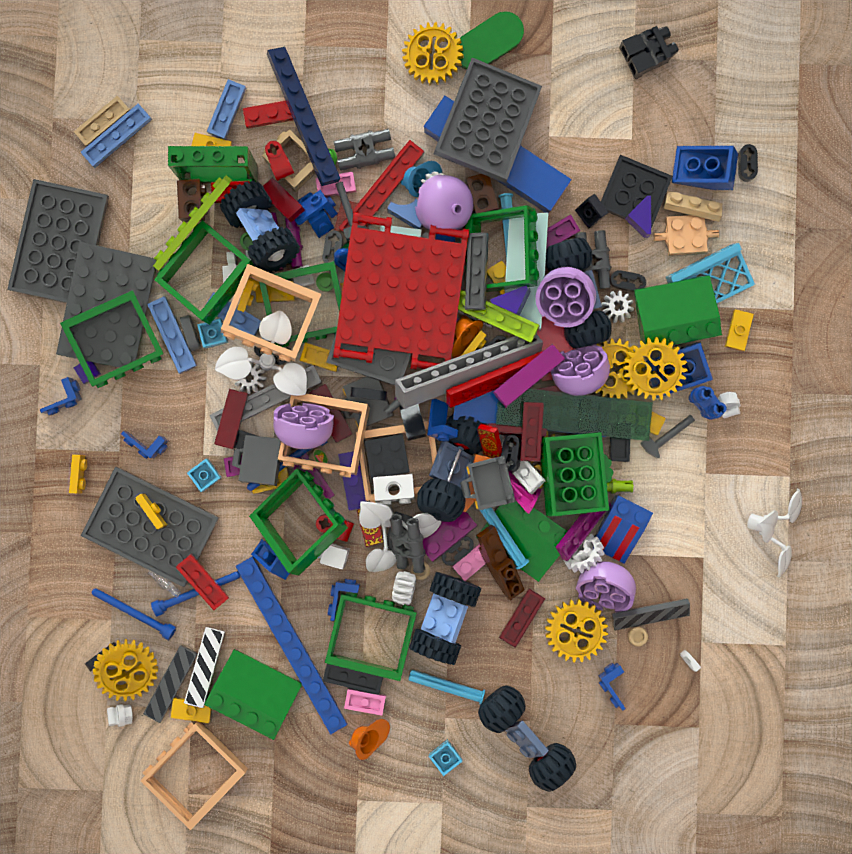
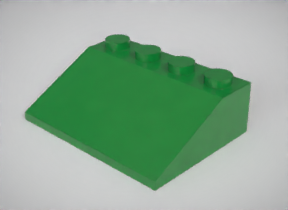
[634,275,722,345]
[540,432,609,516]
[476,500,567,582]
[204,649,302,740]

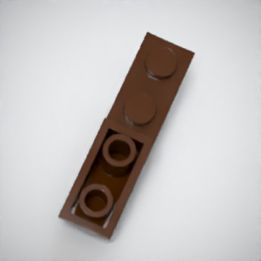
[476,525,525,601]

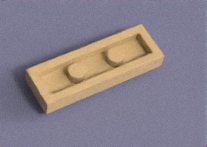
[74,95,130,147]
[664,191,723,222]

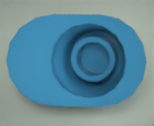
[401,160,442,197]

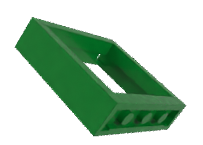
[168,146,258,184]
[465,205,539,292]
[154,220,255,325]
[259,261,342,347]
[60,290,164,388]
[249,469,348,576]
[325,592,417,681]

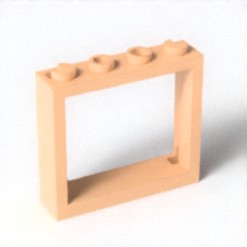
[221,264,321,362]
[278,394,370,478]
[356,421,437,503]
[141,722,248,830]

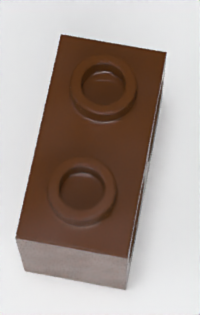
[465,174,498,214]
[177,179,208,222]

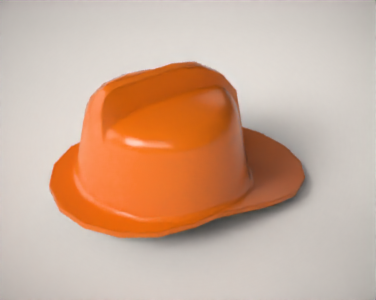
[452,315,483,358]
[349,719,390,760]

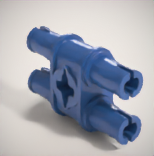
[688,386,727,420]

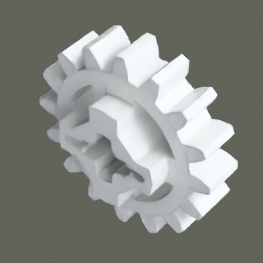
[563,534,605,573]

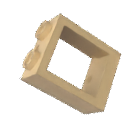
[262,129,316,192]

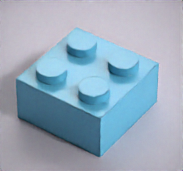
[197,318,228,349]
[187,458,222,492]
[429,739,463,776]

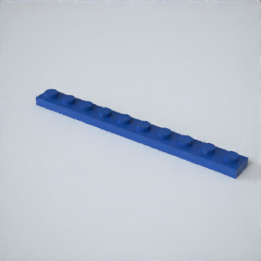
[235,556,348,735]

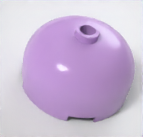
[415,174,473,230]
[536,267,596,327]
[551,345,610,396]
[273,403,334,449]
[576,561,636,613]

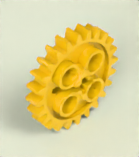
[402,22,464,85]
[623,337,687,400]
[594,338,646,400]
[545,599,608,663]
[93,639,158,701]

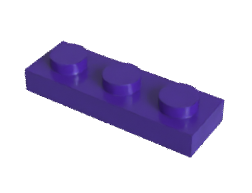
[338,451,367,511]

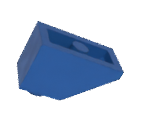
[251,539,289,580]

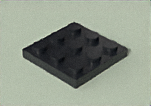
[601,155,673,228]

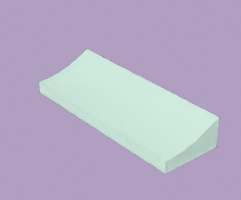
[505,213,548,331]

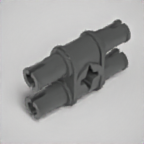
[333,129,395,171]
[575,230,612,289]
[389,514,426,574]

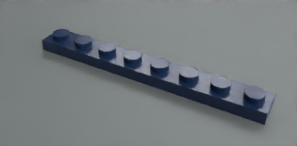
[267,47,340,186]

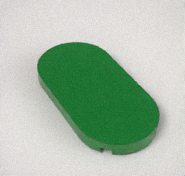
[458,11,524,70]

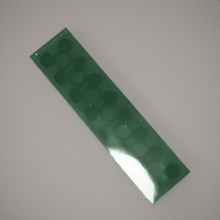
[495,385,653,441]

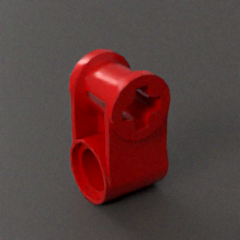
[265,141,294,181]
[316,514,354,542]

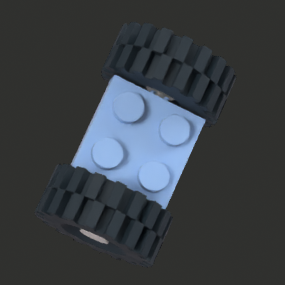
[220,181,300,273]
[409,572,482,665]

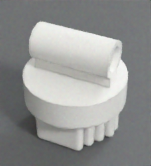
[718,392,741,419]
[107,704,133,727]

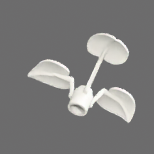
[215,311,307,396]
[747,488,802,578]
[359,502,441,572]

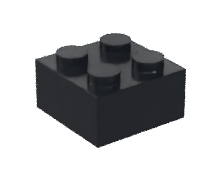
[575,194,609,229]

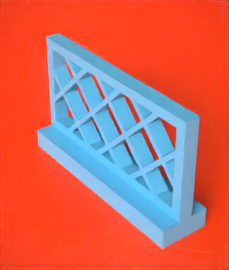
[666,243,755,303]

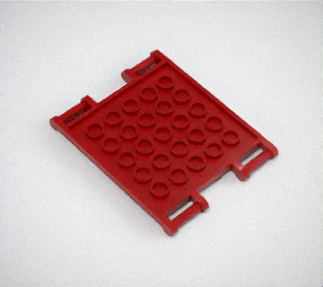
[333,212,469,370]

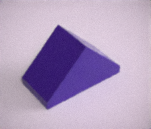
[625,196,651,238]
[490,285,531,316]

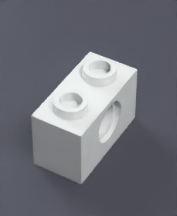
[373,474,415,506]
[318,543,350,569]

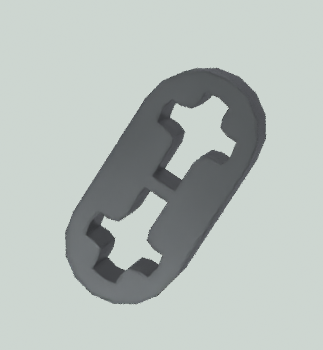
[323,230,343,267]
[180,315,201,352]

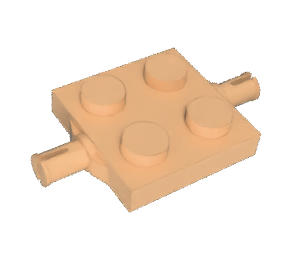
[653,215,719,256]

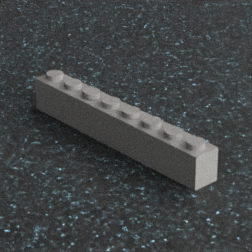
[395,334,543,409]

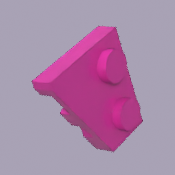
[508,472,542,514]

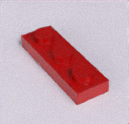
[243,100,294,129]
[176,554,229,611]

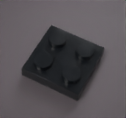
[364,434,410,479]

